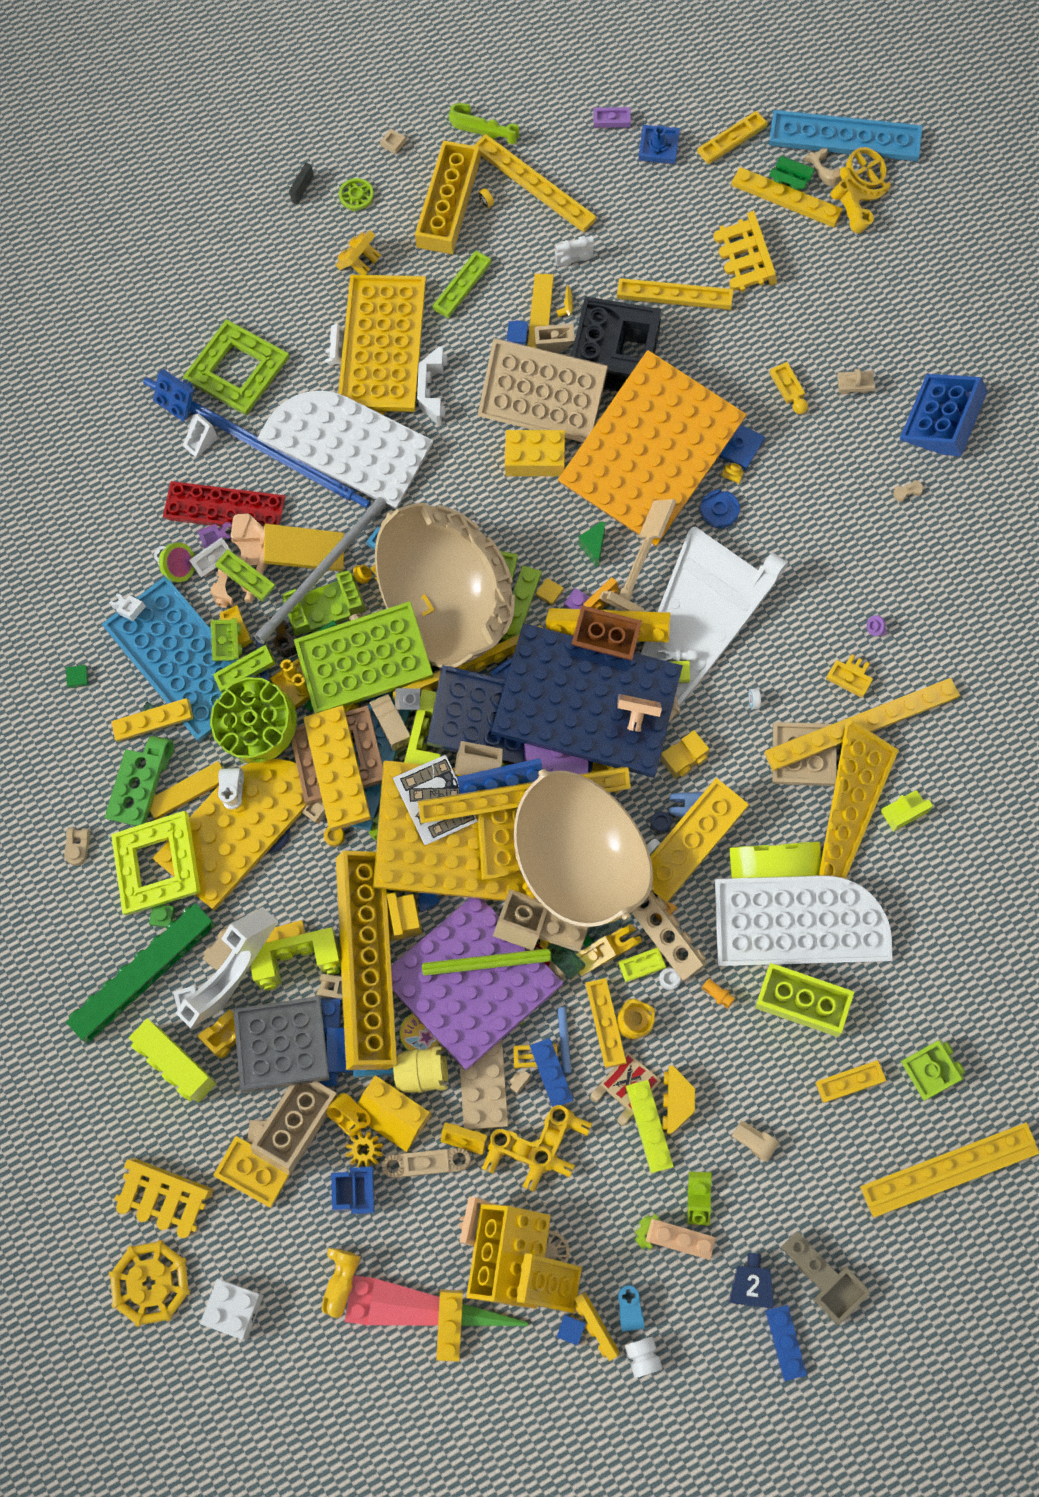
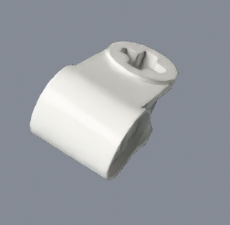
[218,768,244,810]

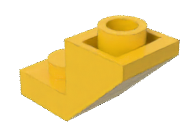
[219,605,252,648]

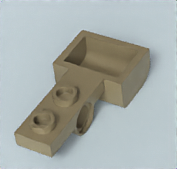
[781,1231,871,1326]

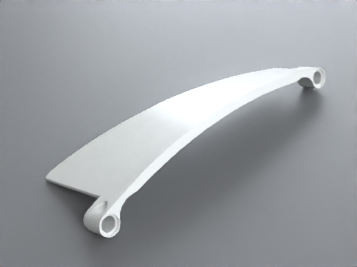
[641,527,788,707]

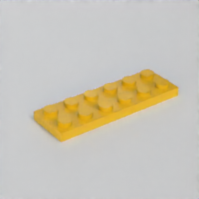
[303,705,371,831]
[650,778,750,903]

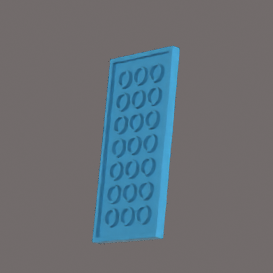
[102,576,236,742]

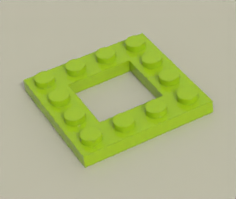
[183,319,290,416]

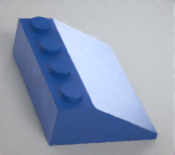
[900,374,988,457]

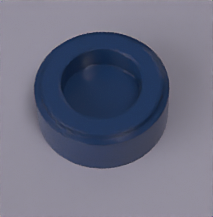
[651,811,672,834]

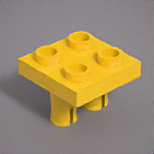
[335,230,381,275]
[270,658,310,709]

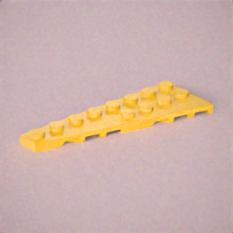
[819,720,899,879]

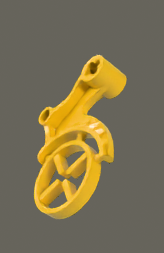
[830,147,891,234]

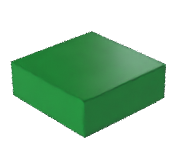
[66,665,89,689]

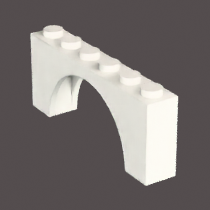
[176,907,278,1028]

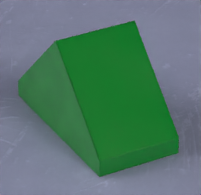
[578,521,605,566]

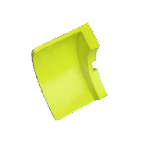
[730,842,821,878]

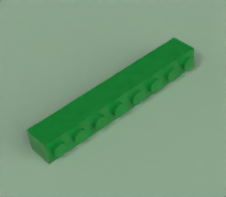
[66,903,216,1044]

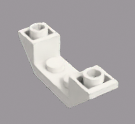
[417,346,447,425]

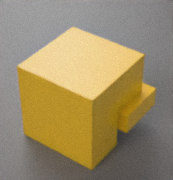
[387,893,423,941]

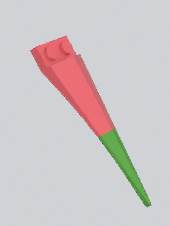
[345,1275,529,1326]

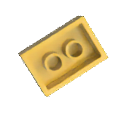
[505,430,565,477]

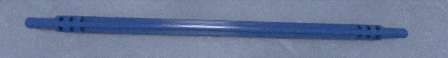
[143,377,371,508]

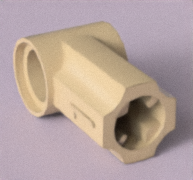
[731,1120,779,1162]

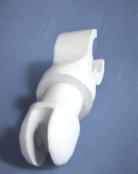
[658,649,698,662]

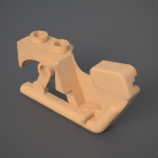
[211,514,269,608]

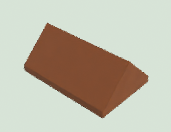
[571,605,642,661]

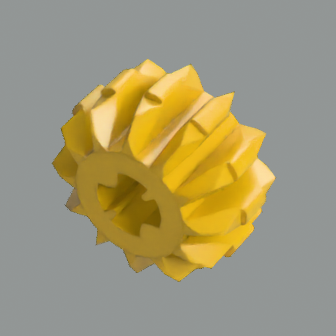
[346,1131,383,1167]

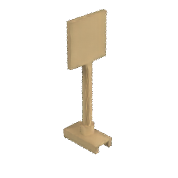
[599,499,676,611]

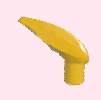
[556,285,573,317]

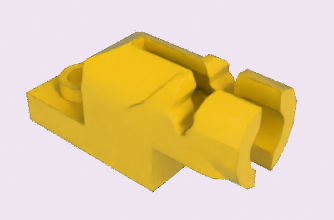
[571,924,642,976]

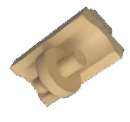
[837,369,875,394]

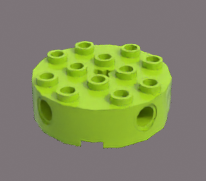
[210,677,297,763]

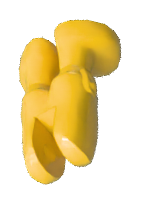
[322,1248,361,1318]

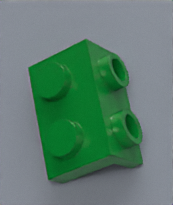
[769,156,814,191]

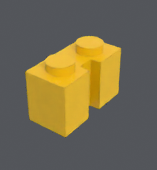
[660,730,710,779]

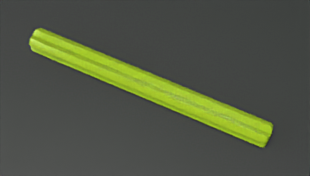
[422,949,551,975]

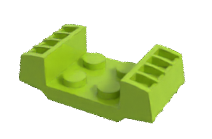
[282,570,367,636]

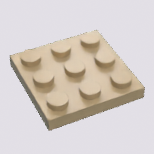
[772,722,836,786]

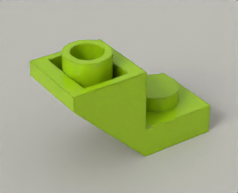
[687,1171,712,1226]

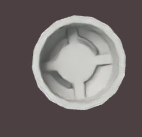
[625,1337,663,1378]

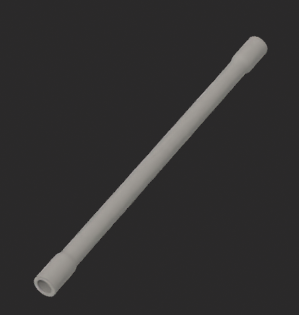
[254,497,387,644]

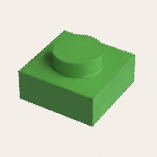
[149,905,175,928]

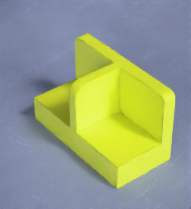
[881,790,933,832]

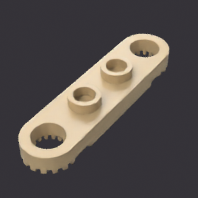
[382,1148,471,1178]

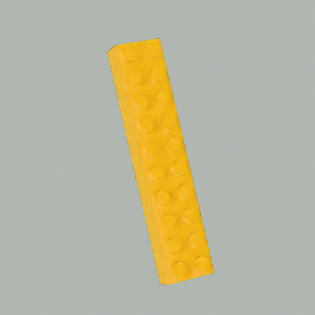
[336,851,397,1070]

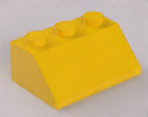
[358,1075,432,1152]

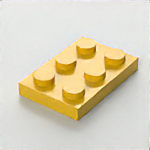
[213,1136,290,1208]

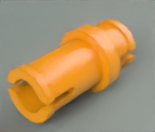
[701,978,736,1009]

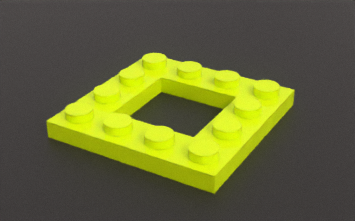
[111,811,201,915]

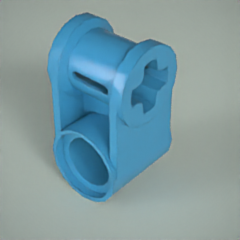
[618,1285,645,1332]

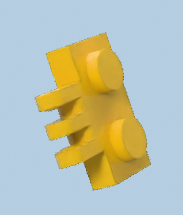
[826,654,873,698]

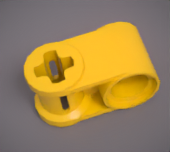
[326,1093,370,1137]

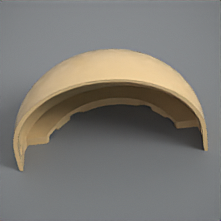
[375,503,515,668]

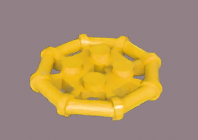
[108,1240,191,1327]

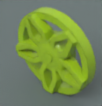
[339,178,374,211]

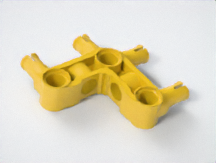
[481,1105,592,1192]

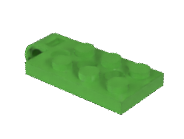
[104,736,174,826]

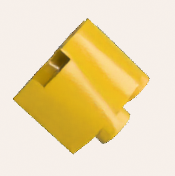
[198,1009,236,1059]

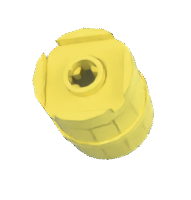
[393,1046,448,1093]

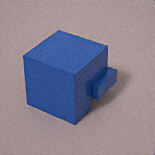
[331,1167,375,1215]

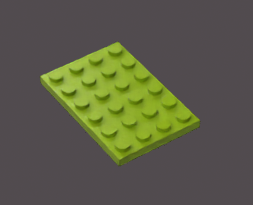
[294,601,434,714]

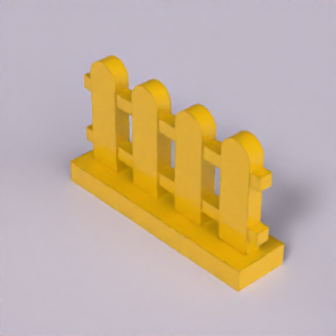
[713,211,777,292]
[114,1158,214,1238]

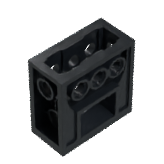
[571,296,662,392]

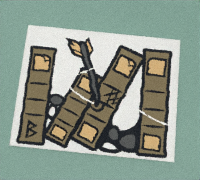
[393,755,478,845]

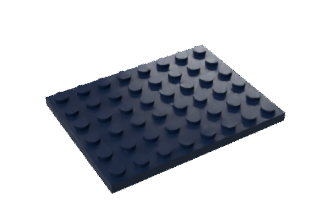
[491,623,683,778]

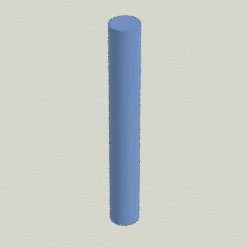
[558,1007,571,1074]

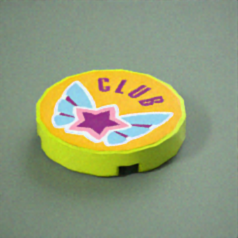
[400,1013,440,1051]

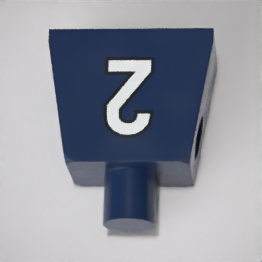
[728,1253,774,1309]

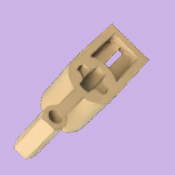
[369,694,410,751]

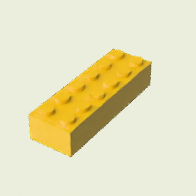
[415,140,481,254]

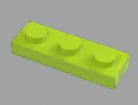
[215,549,275,602]
[213,645,276,693]

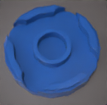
[700,490,740,528]

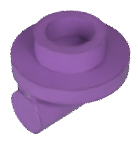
[867,615,888,637]

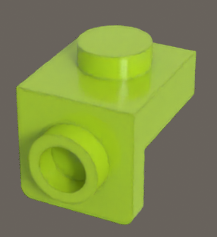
[634,1214,661,1251]

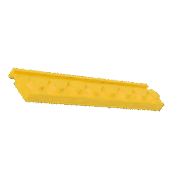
[860,1122,1039,1218]

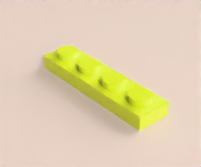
[626,1080,673,1173]

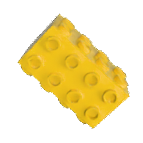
[466,1204,551,1309]

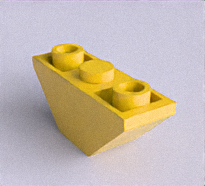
[663,1065,695,1135]

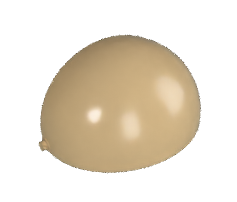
[514,769,653,927]

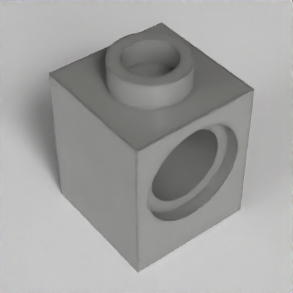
[395,688,420,710]

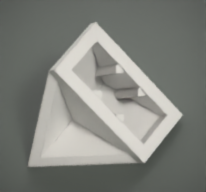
[183,414,218,457]

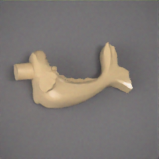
[804,148,842,189]

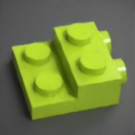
[901,1039,966,1101]

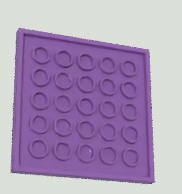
[391,898,563,1071]

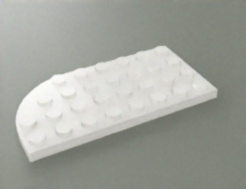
[258,391,433,509]
[715,876,892,966]

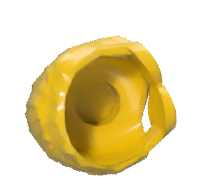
[618,999,655,1040]

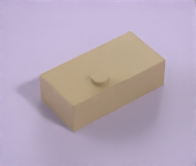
[250,1082,337,1175]

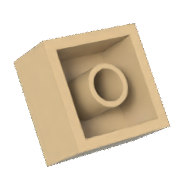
[493,889,548,950]

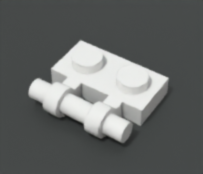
[555,236,594,267]

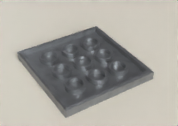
[233,996,330,1093]

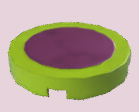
[159,542,195,582]

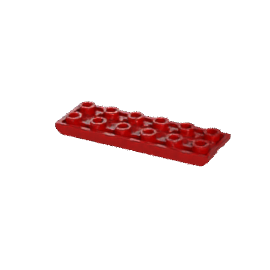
[163,481,286,528]

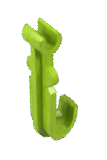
[448,103,519,144]

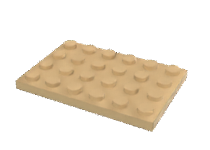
[477,338,608,442]

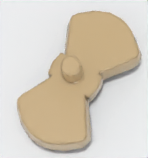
[893,480,923,502]

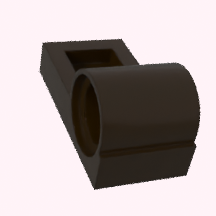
[269,614,297,658]

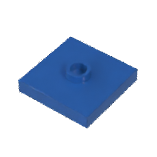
[719,425,765,470]
[326,1028,353,1073]

